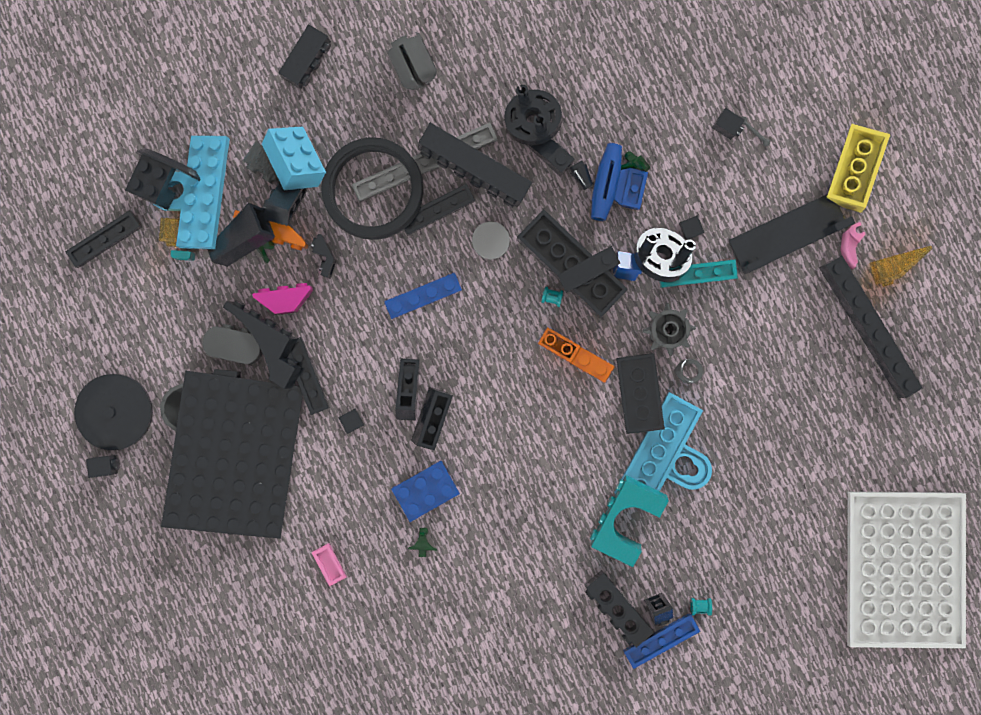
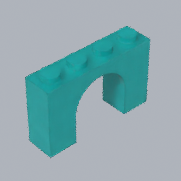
[589,475,669,567]

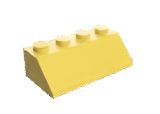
[827,124,890,213]

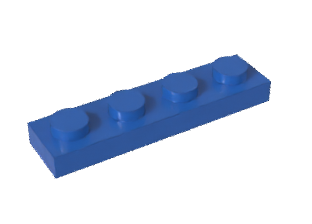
[384,272,462,319]
[623,613,701,669]

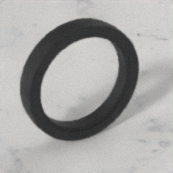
[321,137,423,240]

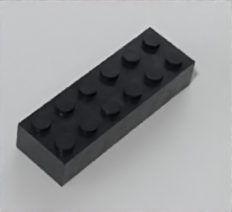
[418,122,533,208]
[516,209,628,318]

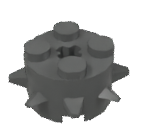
[643,303,696,356]

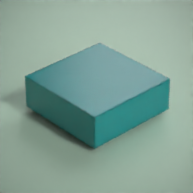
[171,250,195,261]

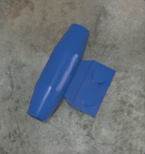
[591,143,648,222]

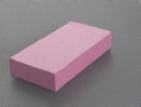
[312,543,347,586]

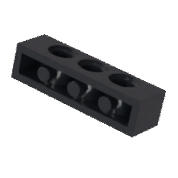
[584,570,654,648]

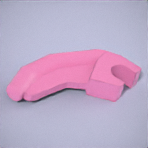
[840,222,865,269]

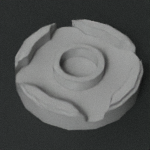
[472,221,510,260]

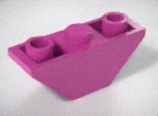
[252,283,313,315]

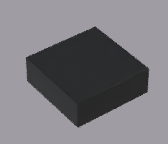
[679,215,705,240]
[338,408,364,434]

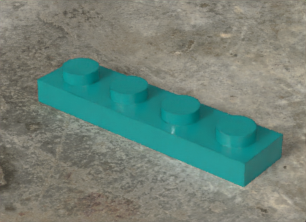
[660,259,738,288]

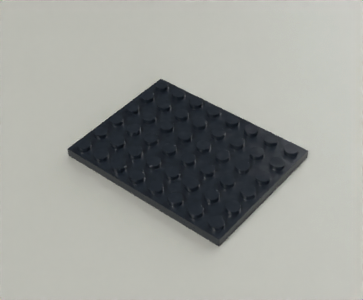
[161,370,303,539]

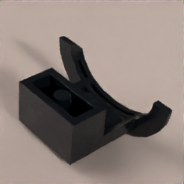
[125,148,201,210]

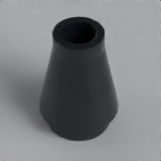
[569,160,594,190]

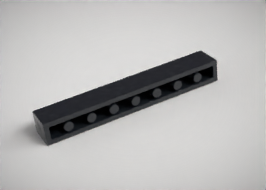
[819,256,923,398]

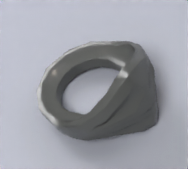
[674,359,703,384]

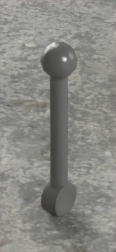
[742,116,770,146]

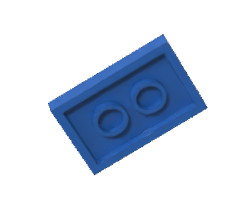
[391,460,460,522]

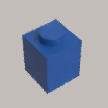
[613,251,642,281]

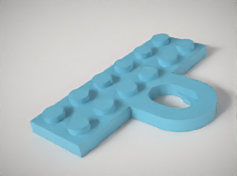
[153,136,230,249]
[614,392,712,494]

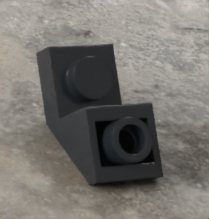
[311,234,336,279]

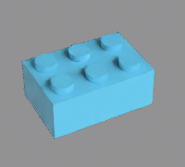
[262,127,326,190]

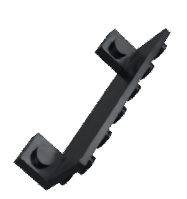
[729,194,855,275]

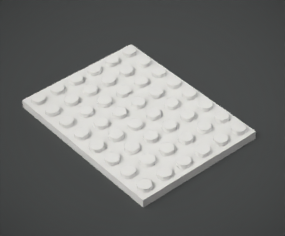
[847,492,966,648]

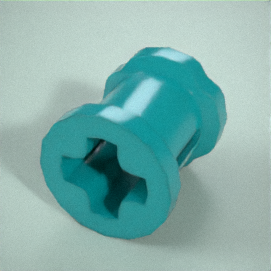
[541,286,564,307]
[690,598,712,616]

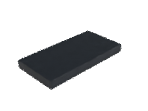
[616,353,665,434]

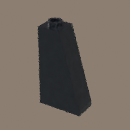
[207,203,275,267]

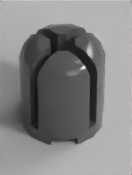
[386,32,437,90]

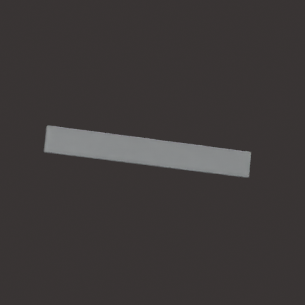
[351,123,498,203]

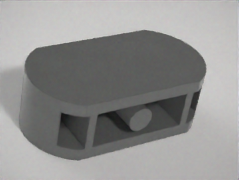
[203,324,263,365]

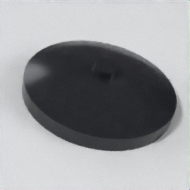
[74,374,153,450]

